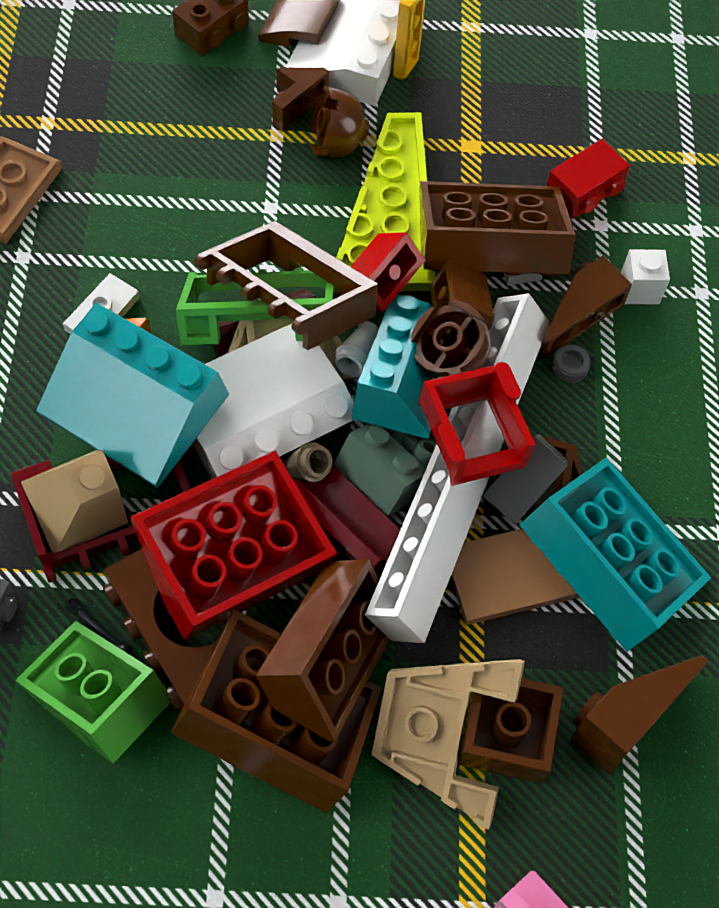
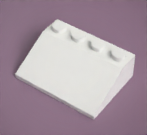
[286,0,401,106]
[193,324,354,480]

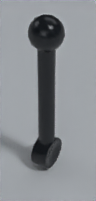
[65,598,132,655]

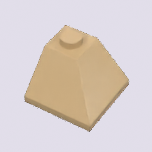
[21,450,128,553]

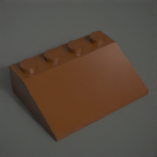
[419,181,576,277]
[171,609,382,813]

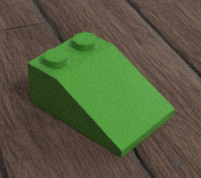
[15,621,171,764]

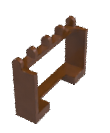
[194,221,378,350]

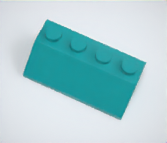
[351,295,437,439]

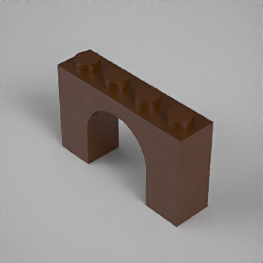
[103,549,216,711]

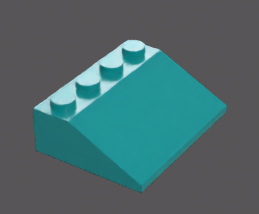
[36,303,229,488]
[520,457,711,652]

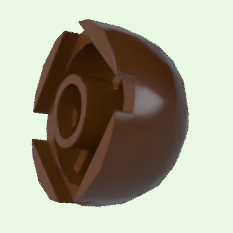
[310,87,369,159]
[411,301,491,378]

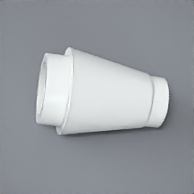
[335,322,379,377]

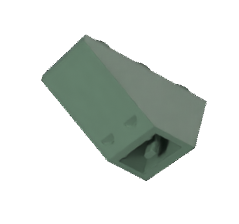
[333,423,437,517]

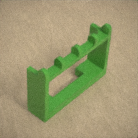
[176,268,337,345]

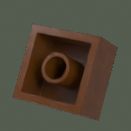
[458,678,564,784]

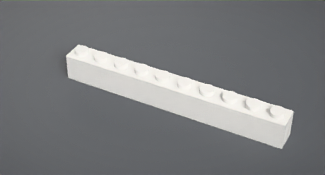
[365,293,550,643]

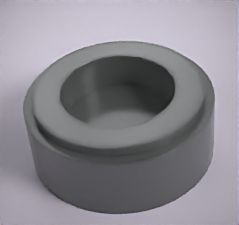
[552,345,591,383]

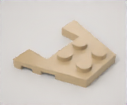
[372,659,525,830]

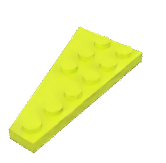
[336,113,435,292]

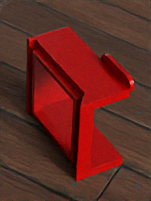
[418,362,536,486]

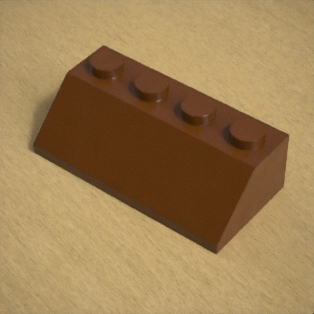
[256,559,390,741]

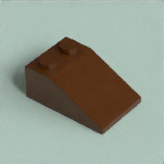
[570,655,708,775]

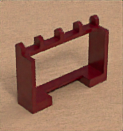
[11,456,190,583]

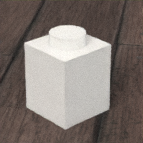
[621,250,670,304]

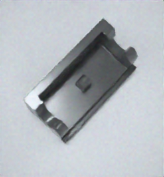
[482,434,569,525]

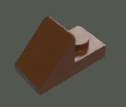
[272,67,329,132]

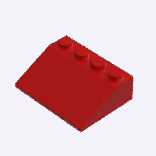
[130,450,337,641]

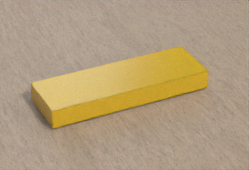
[393,0,425,80]

